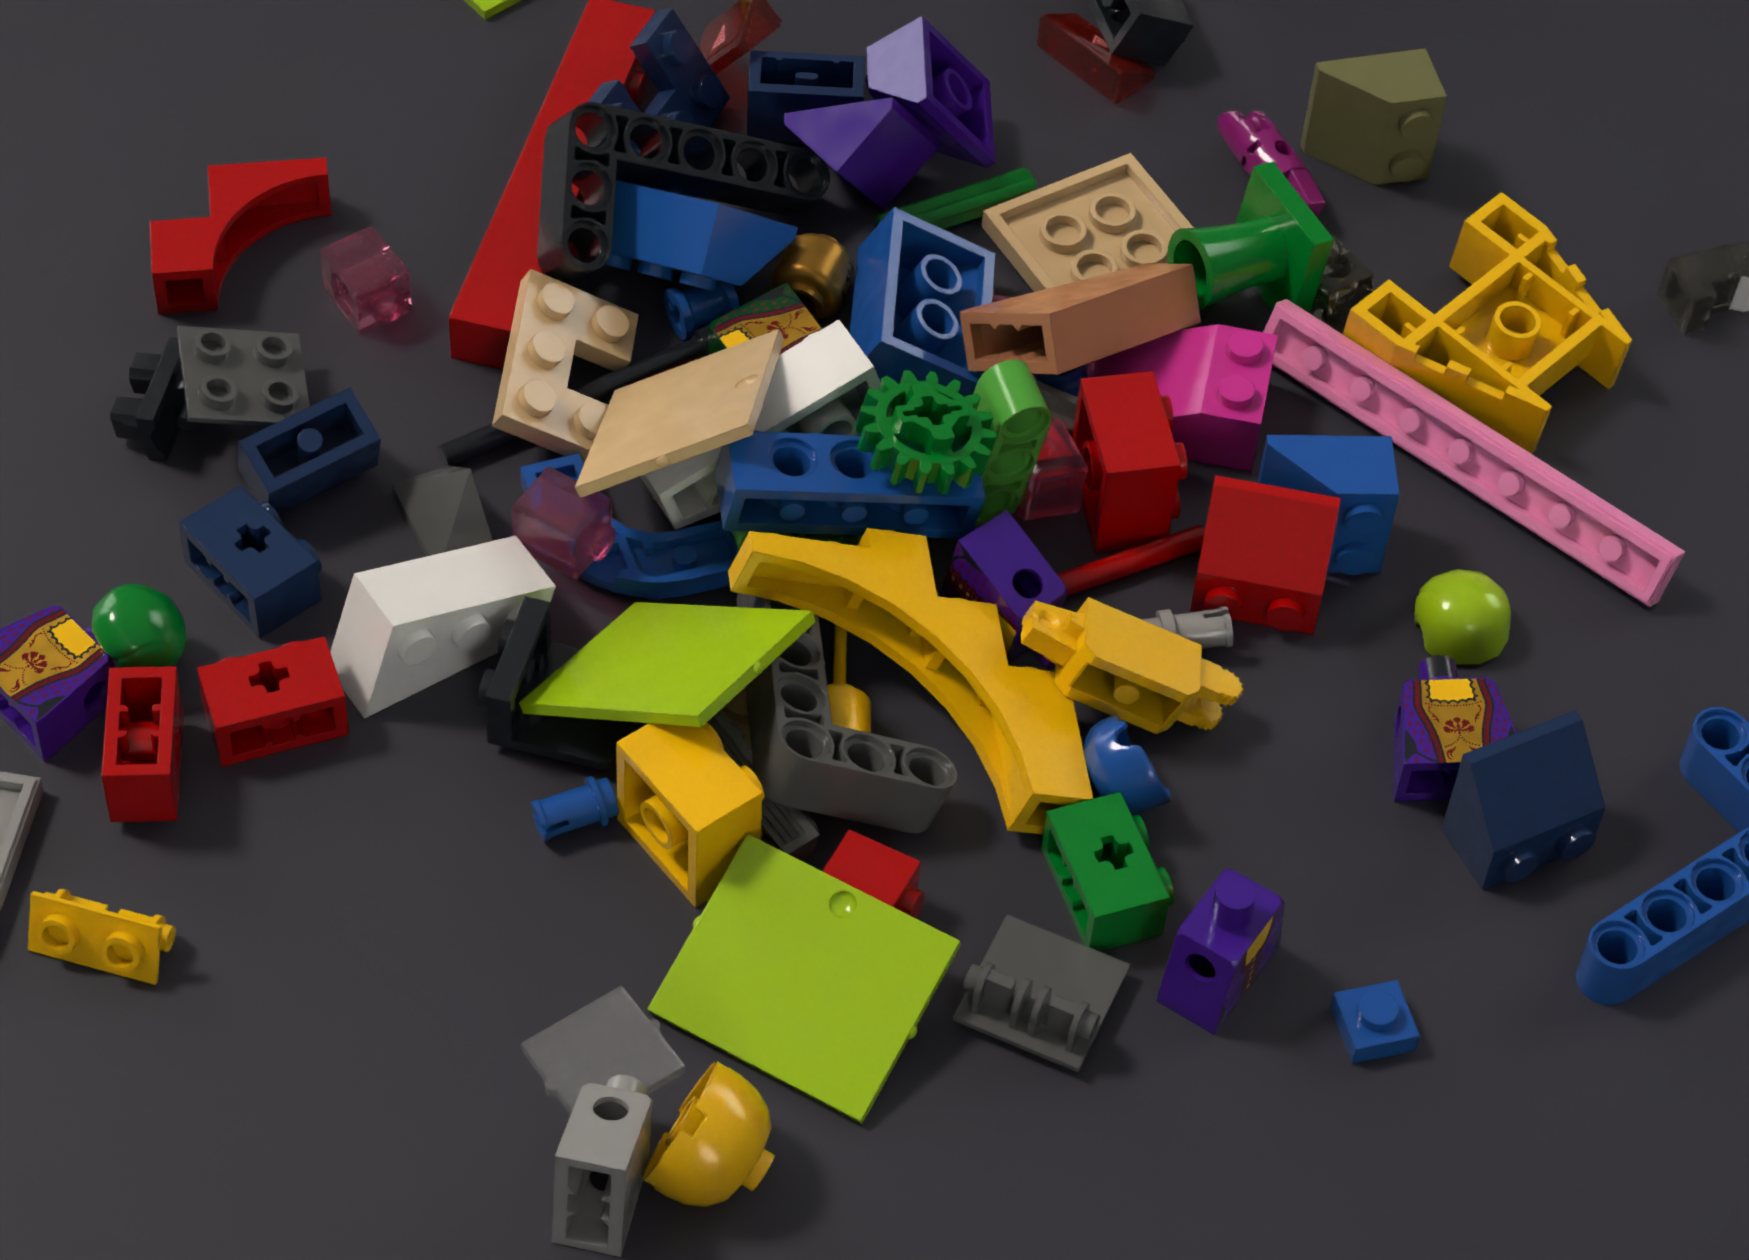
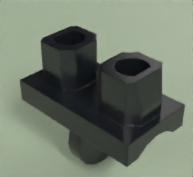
[110,337,208,462]

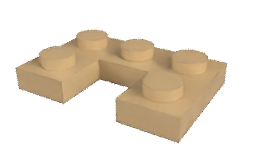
[492,269,639,463]

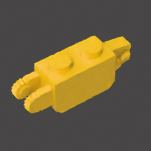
[1021,597,1244,734]

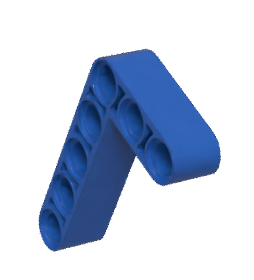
[1575,707,1749,1005]

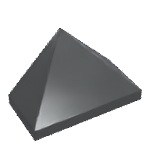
[391,465,493,556]

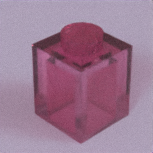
[512,466,615,580]

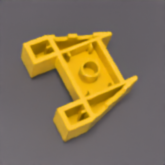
[1343,192,1632,454]

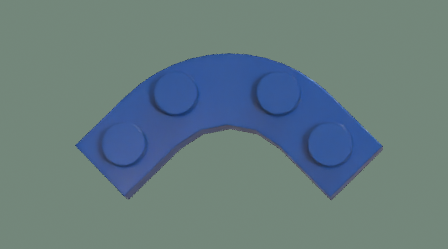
[520,453,739,600]

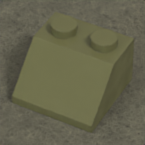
[1300,48,1447,186]

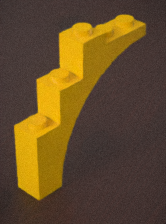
[728,528,1093,835]

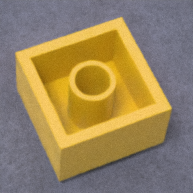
[616,723,765,908]

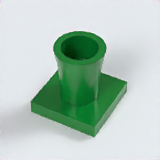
[1167,161,1334,313]

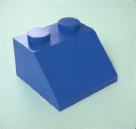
[1257,435,1400,575]

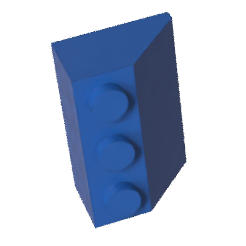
[605,180,798,292]
[850,207,996,396]

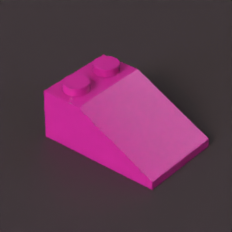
[1087,324,1278,472]

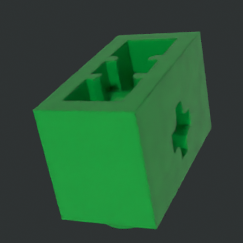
[1041,792,1174,952]

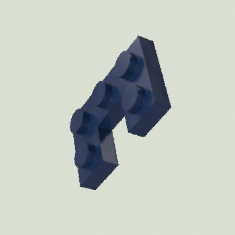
[588,8,731,191]

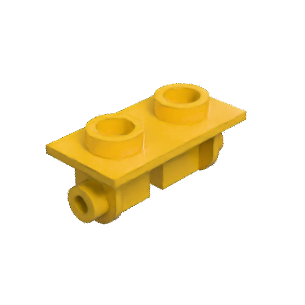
[28,889,176,985]

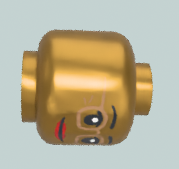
[769,233,855,320]

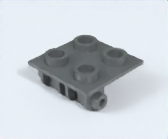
[177,326,310,432]
[952,914,1131,1072]

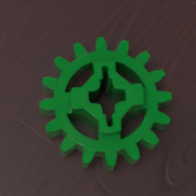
[855,370,997,495]

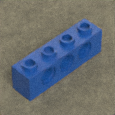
[714,430,985,538]

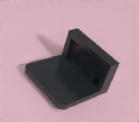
[477,596,631,770]

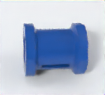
[663,280,740,341]

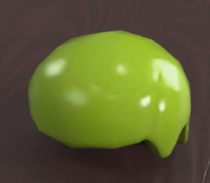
[1414,569,1511,664]

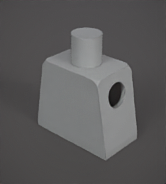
[552,1075,653,1257]

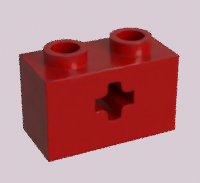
[197,636,349,767]
[101,666,184,822]

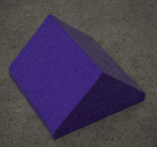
[784,97,938,210]

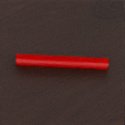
[1057,525,1205,597]

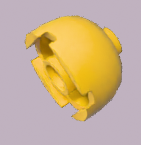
[642,1061,775,1207]

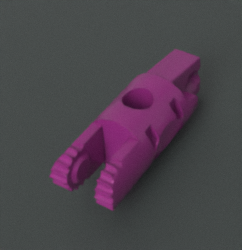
[1216,111,1326,217]

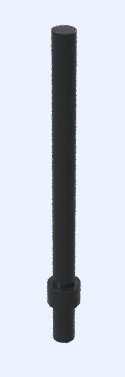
[437,324,710,467]

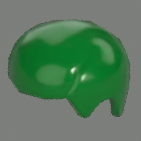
[91,584,187,668]

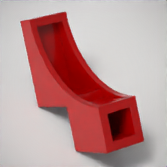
[150,157,332,315]

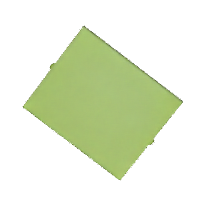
[519,602,816,727]
[647,834,961,1124]

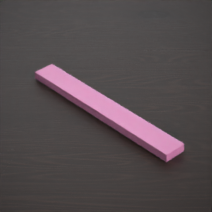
[1263,299,1685,607]

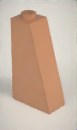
[959,263,1201,375]

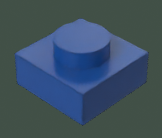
[1330,980,1420,1064]

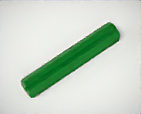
[875,168,1037,230]

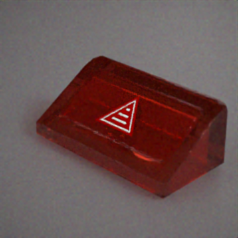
[698,0,782,75]
[1037,13,1156,104]

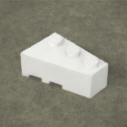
[330,536,556,719]

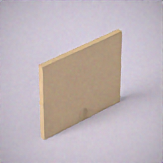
[575,329,784,498]

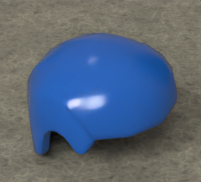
[1084,716,1171,814]

